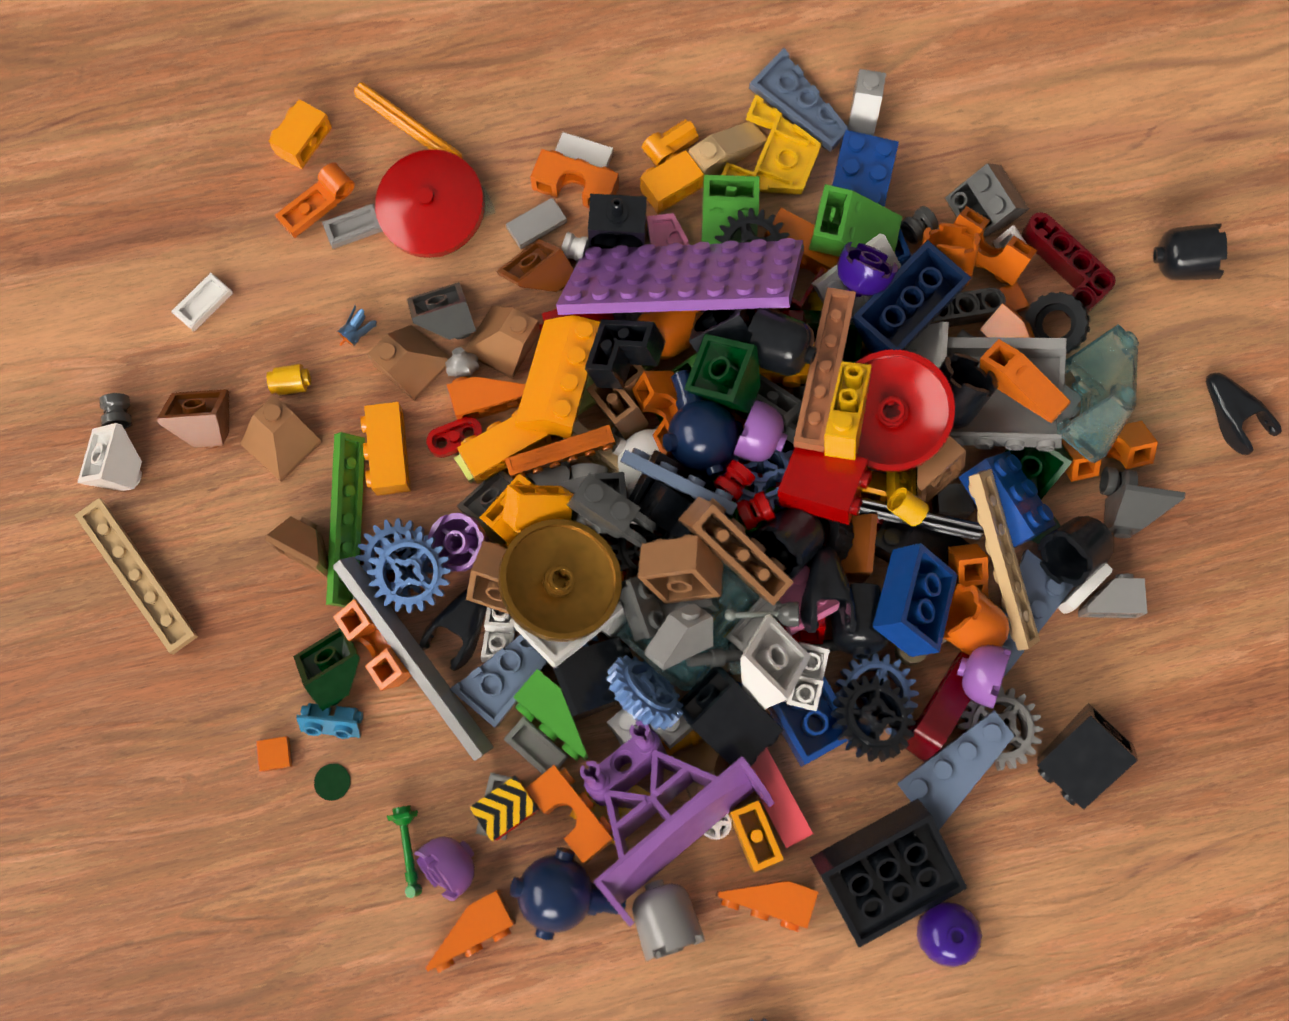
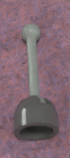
[724,602,799,627]

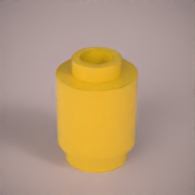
[266,364,311,396]

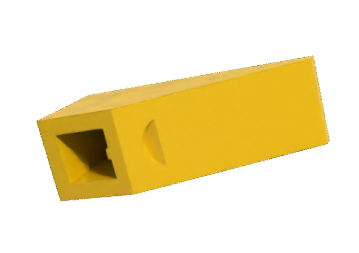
[824,361,872,460]

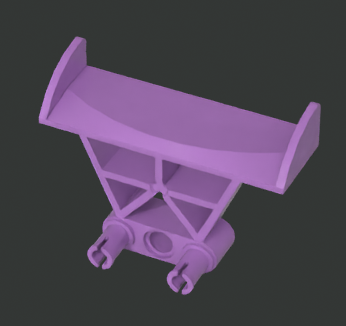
[580,721,774,927]

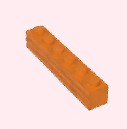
[505,425,616,479]

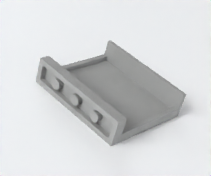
[947,337,1067,451]

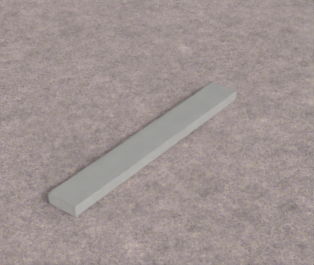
[333,556,494,761]

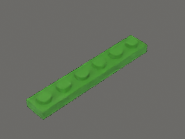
[326,432,365,607]

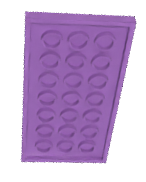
[556,238,804,315]

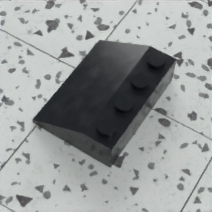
[810,798,967,948]

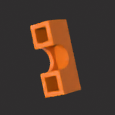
[530,149,619,208]
[953,206,1037,286]
[632,371,678,458]
[1062,420,1158,482]
[333,599,412,691]
[525,765,614,864]

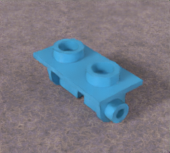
[296,703,363,739]

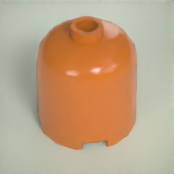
[922,223,981,288]
[637,310,701,361]
[943,584,1010,655]

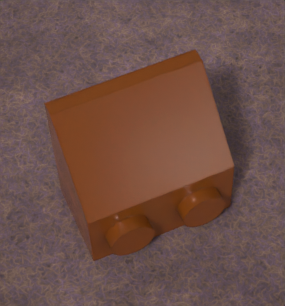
[827,514,878,583]

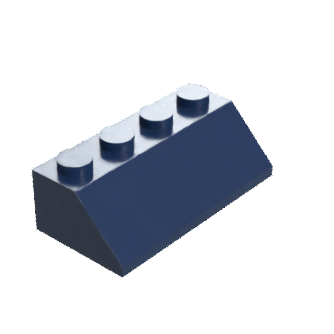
[852,240,971,353]

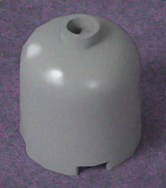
[632,879,705,962]

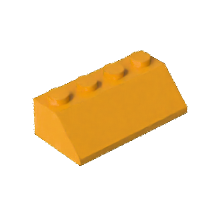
[514,315,600,438]

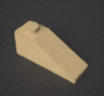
[689,122,767,181]

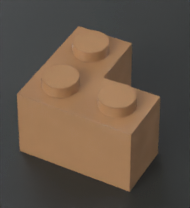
[586,364,649,440]

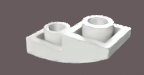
[481,607,515,663]
[786,641,830,711]

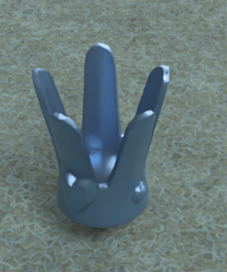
[337,305,377,346]

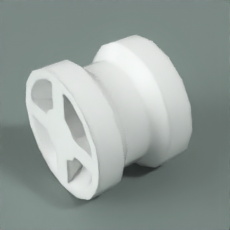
[561,232,589,263]
[704,814,732,840]

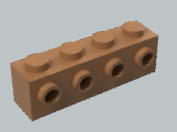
[678,496,794,605]

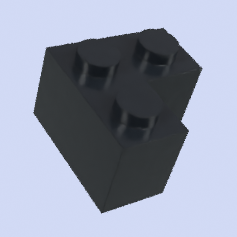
[585,319,665,389]
[639,480,694,540]

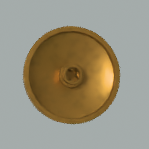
[498,519,622,642]

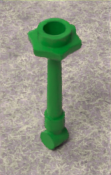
[387,805,422,898]

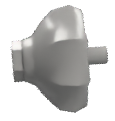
[446,347,479,378]

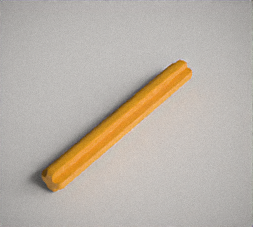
[354,82,463,159]

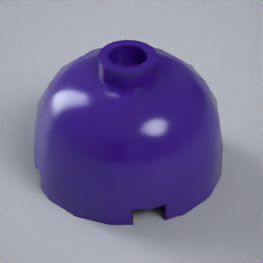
[837,242,898,297]
[917,902,982,967]

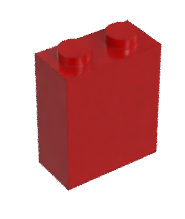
[777,447,872,525]

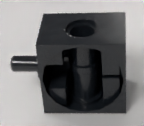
[588,194,647,249]
[689,309,758,353]

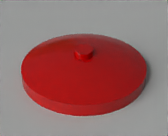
[375,149,485,258]
[856,350,955,472]

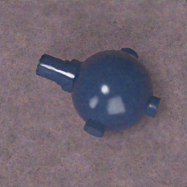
[663,370,743,478]
[510,847,626,940]

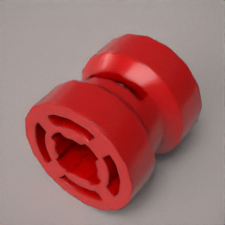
[713,460,756,502]
[736,490,776,530]

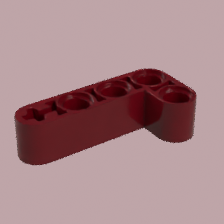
[1022,212,1116,318]
[905,651,971,762]

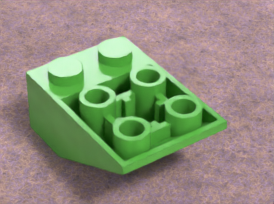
[701,175,760,244]
[809,184,902,257]
[513,669,589,761]

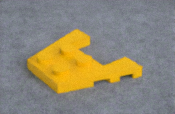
[722,95,822,195]

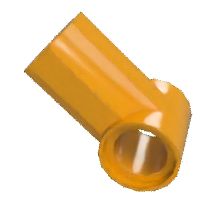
[642,119,699,167]

